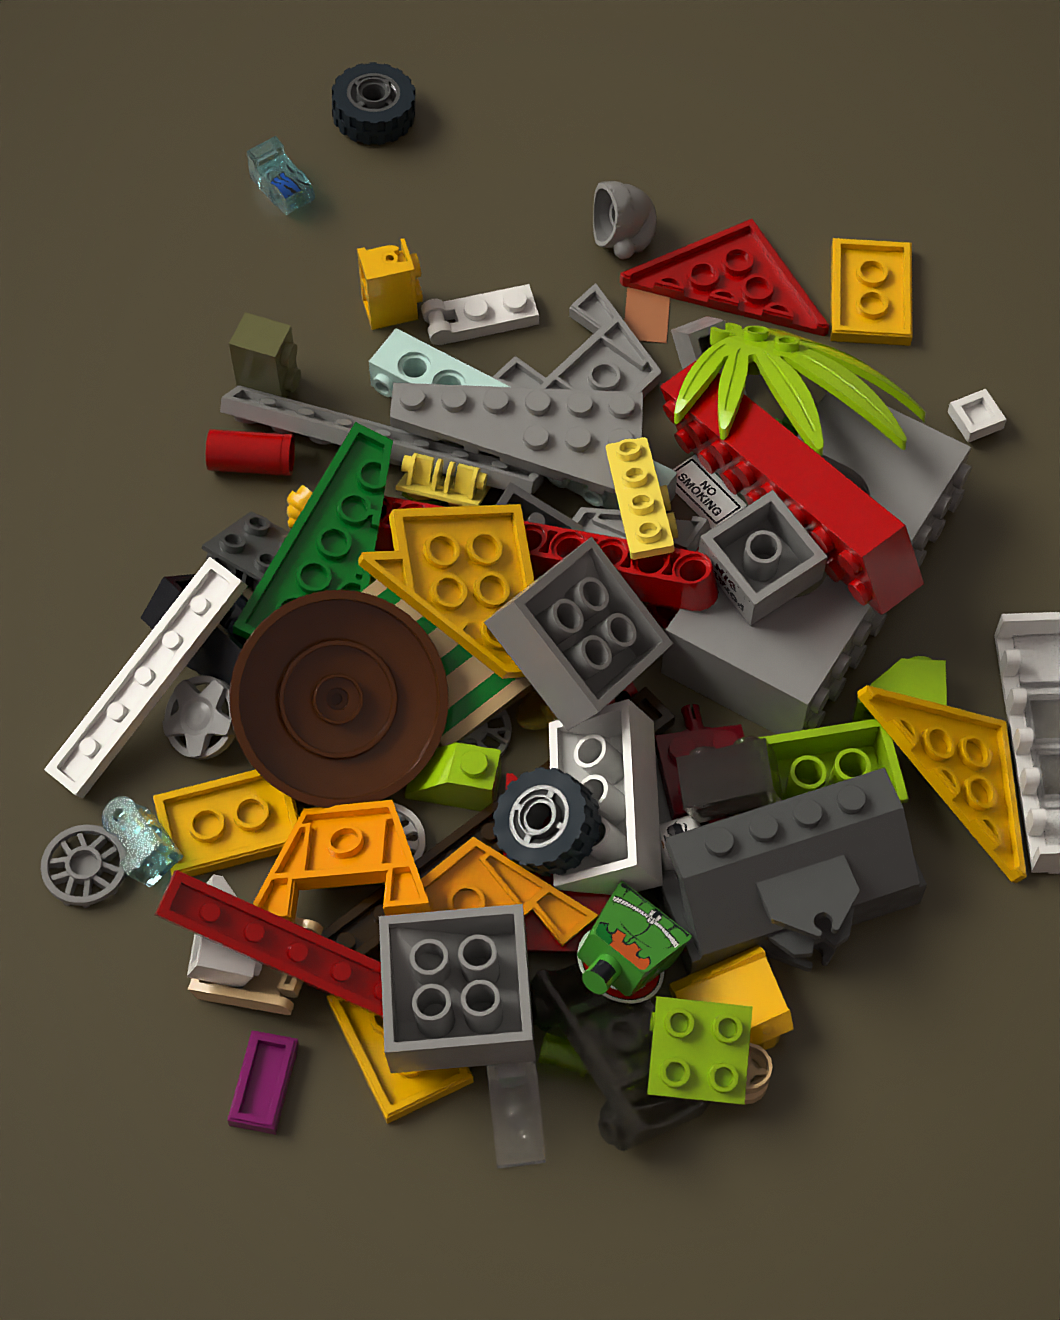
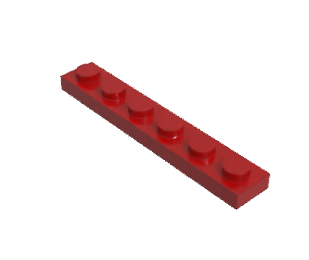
[154,870,383,1018]

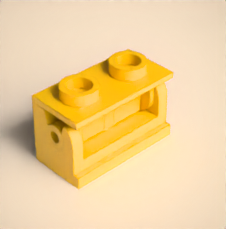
[357,238,423,330]

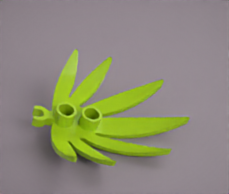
[674,322,926,457]

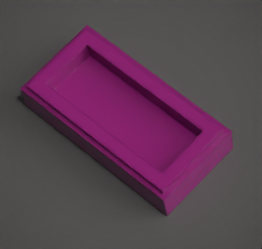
[227,1030,299,1135]

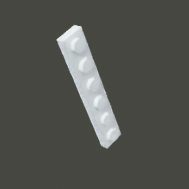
[44,557,248,799]

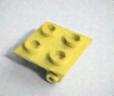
[395,453,491,507]

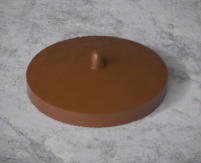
[229,590,449,808]

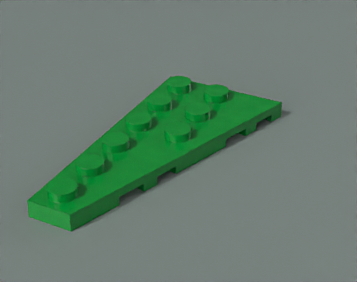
[233,422,393,640]

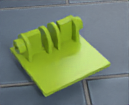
[647,996,753,1105]

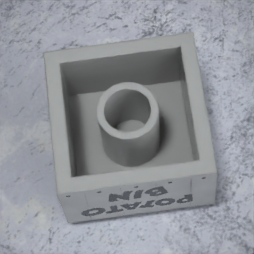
[698,490,827,626]

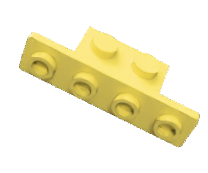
[606,437,678,560]

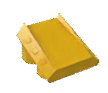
[669,945,794,1050]

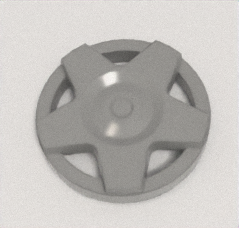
[162,675,235,759]

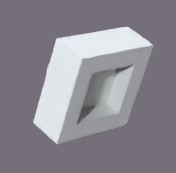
[948,389,1007,443]

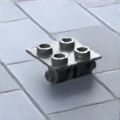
[201,511,289,591]

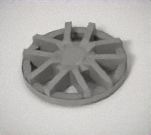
[41,824,128,908]

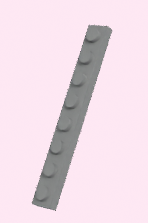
[220,385,544,495]

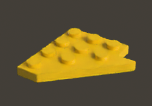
[358,504,534,679]

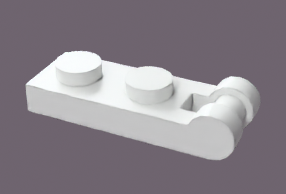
[421,284,539,345]

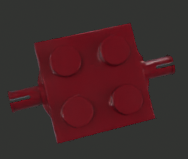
[655,704,762,823]

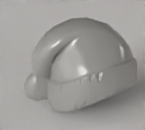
[593,181,657,260]

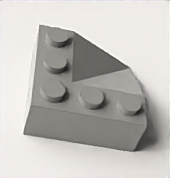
[484,537,673,731]
[379,904,536,1073]

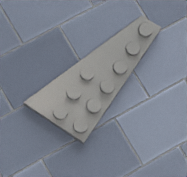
[390,383,643,495]

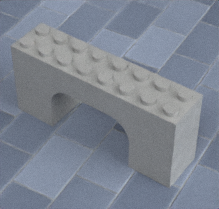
[661,391,972,734]

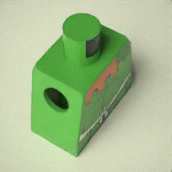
[577,881,692,996]

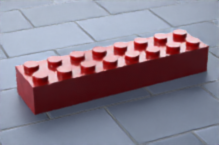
[660,360,924,615]

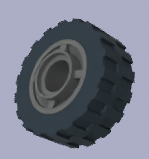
[332,62,416,145]
[493,767,601,877]

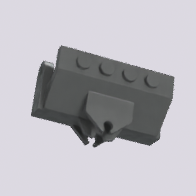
[654,768,927,975]

